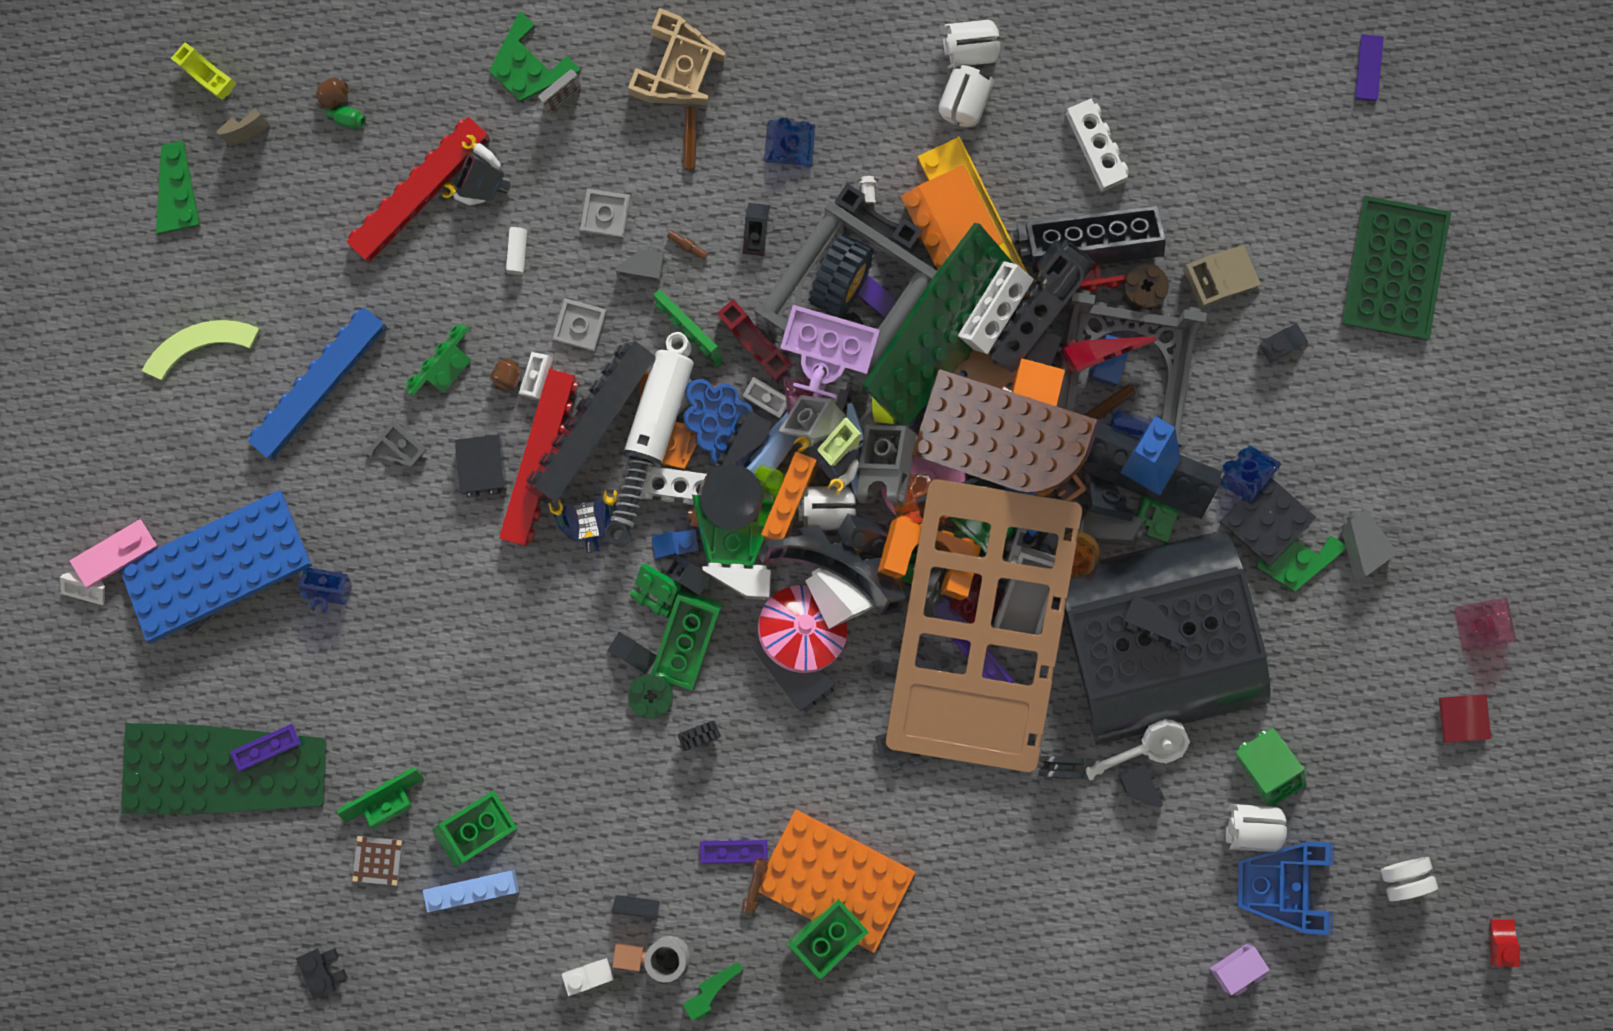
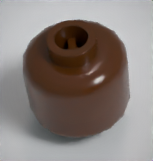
[316,77,350,109]
[490,358,523,393]

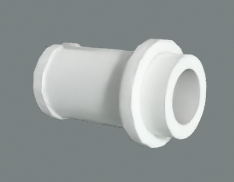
[859,176,876,204]

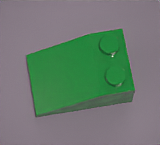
[432,790,517,867]
[785,899,869,980]

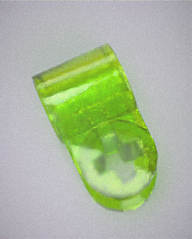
[754,465,785,499]

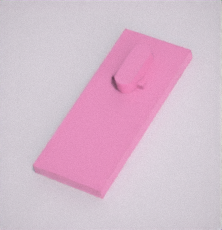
[70,519,158,589]

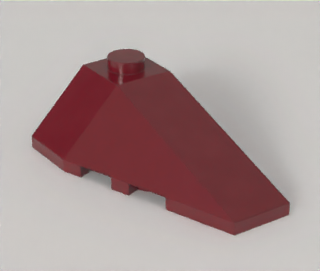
[1061,336,1157,375]

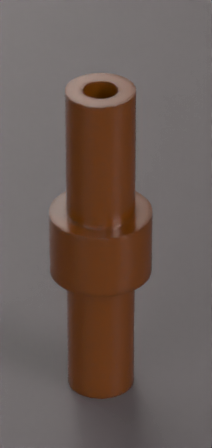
[667,230,708,260]

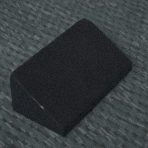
[612,895,660,919]

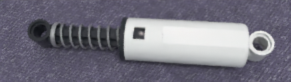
[605,332,693,548]

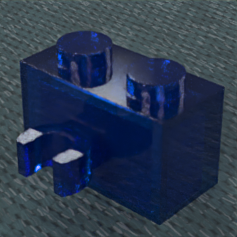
[298,568,352,613]

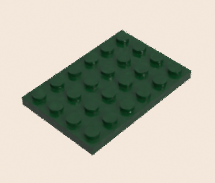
[1341,196,1451,341]

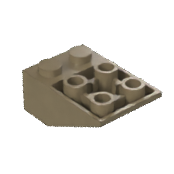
[1183,245,1261,310]

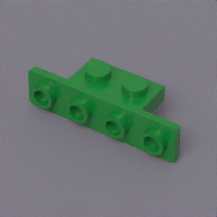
[405,323,472,396]
[337,767,424,830]

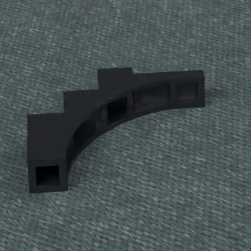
[759,525,906,616]

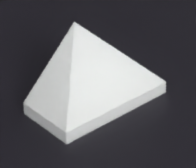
[60,571,105,605]

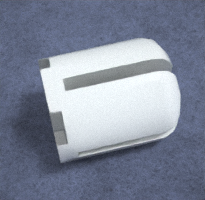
[943,20,1000,68]
[939,65,995,128]
[798,486,856,530]
[1226,804,1287,852]

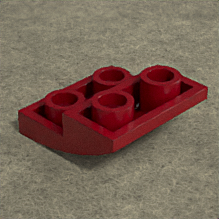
[949,573,1004,624]
[1439,694,1491,743]

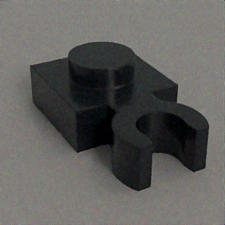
[1013,221,1031,263]

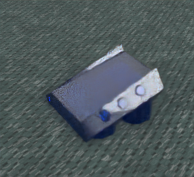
[764,117,815,166]
[1110,408,1153,436]
[1220,445,1282,503]

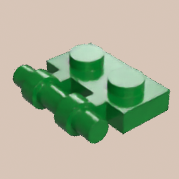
[1135,496,1179,543]
[630,563,682,618]

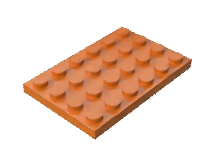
[758,809,915,953]

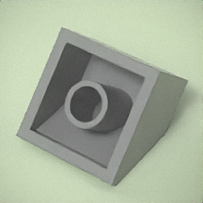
[779,395,846,439]

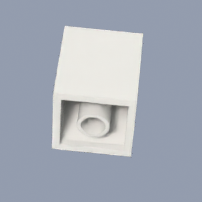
[805,568,874,629]

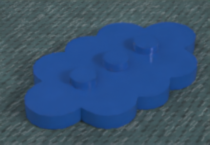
[683,379,759,468]

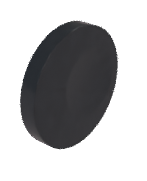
[698,464,763,530]

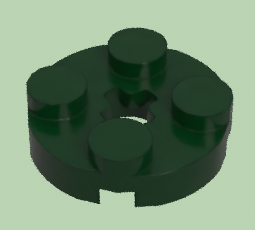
[628,674,674,719]

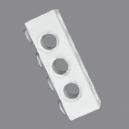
[1066,98,1129,192]
[958,261,1034,354]
[640,466,707,505]

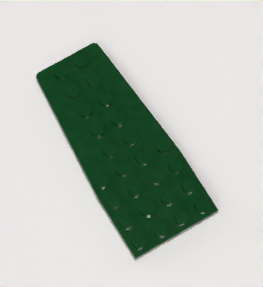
[863,222,1014,426]
[121,723,327,814]

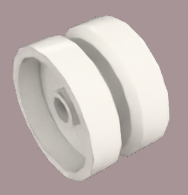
[1380,857,1438,901]

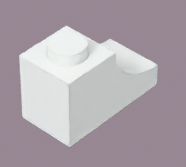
[562,958,614,996]

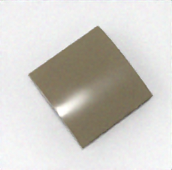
[216,109,270,146]

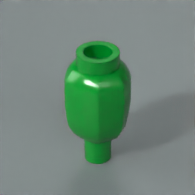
[326,106,366,130]

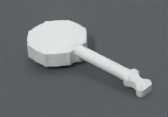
[1085,719,1190,780]

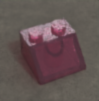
[1455,598,1517,651]

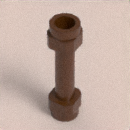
[742,857,769,914]

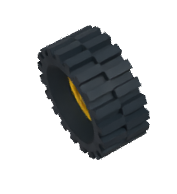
[808,234,875,318]

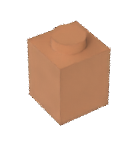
[613,943,646,971]

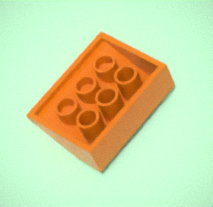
[901,165,1003,270]

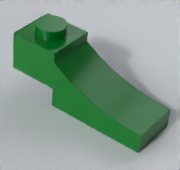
[683,961,743,1021]

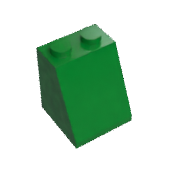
[1235,728,1307,807]

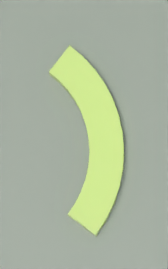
[142,320,261,381]

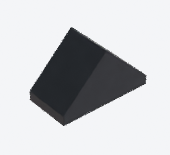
[608,632,657,674]

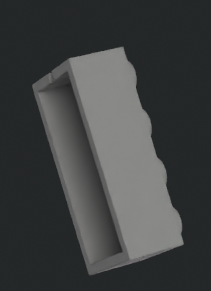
[992,545,1055,635]

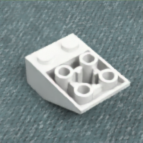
[703,563,771,600]

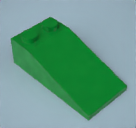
[651,588,724,691]

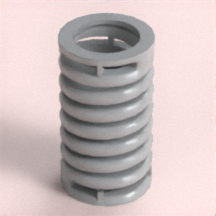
[644,936,690,982]

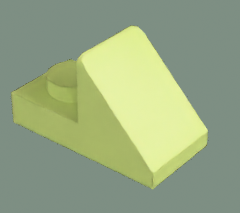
[817,418,861,466]

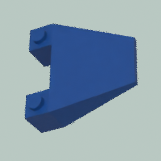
[1238,842,1334,935]

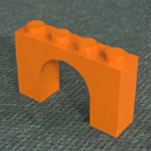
[761,452,819,541]
[878,516,981,600]

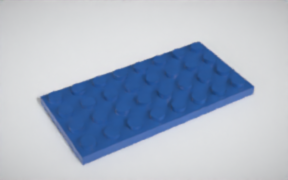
[120,490,312,644]

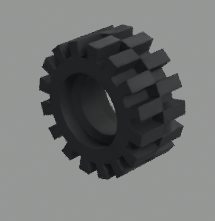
[677,720,721,752]

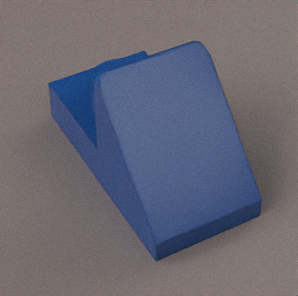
[652,529,699,559]

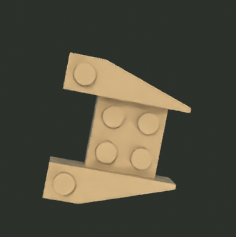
[628,8,725,105]

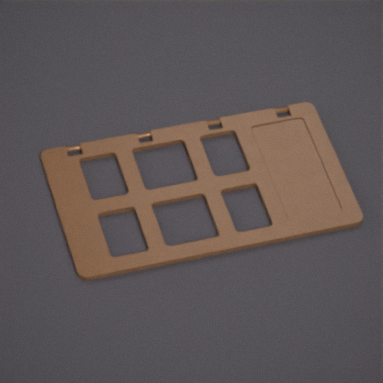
[886,479,1082,772]

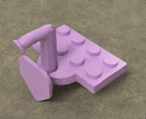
[780,305,880,399]

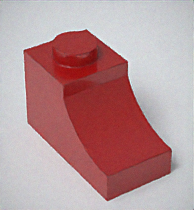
[1490,919,1520,967]

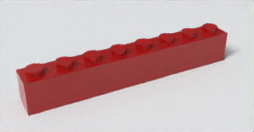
[346,116,490,264]
[499,368,579,547]

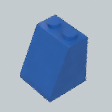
[1121,416,1181,495]

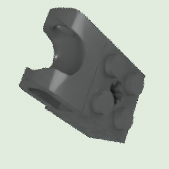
[857,425,917,506]

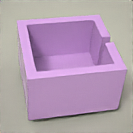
[1209,944,1269,996]

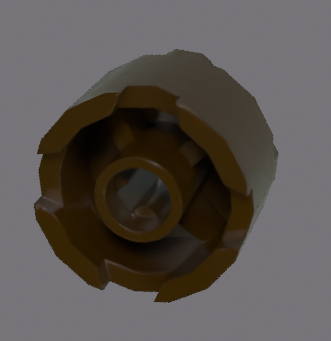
[1122,264,1169,311]

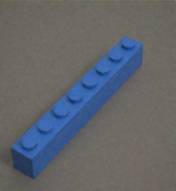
[248,307,387,461]

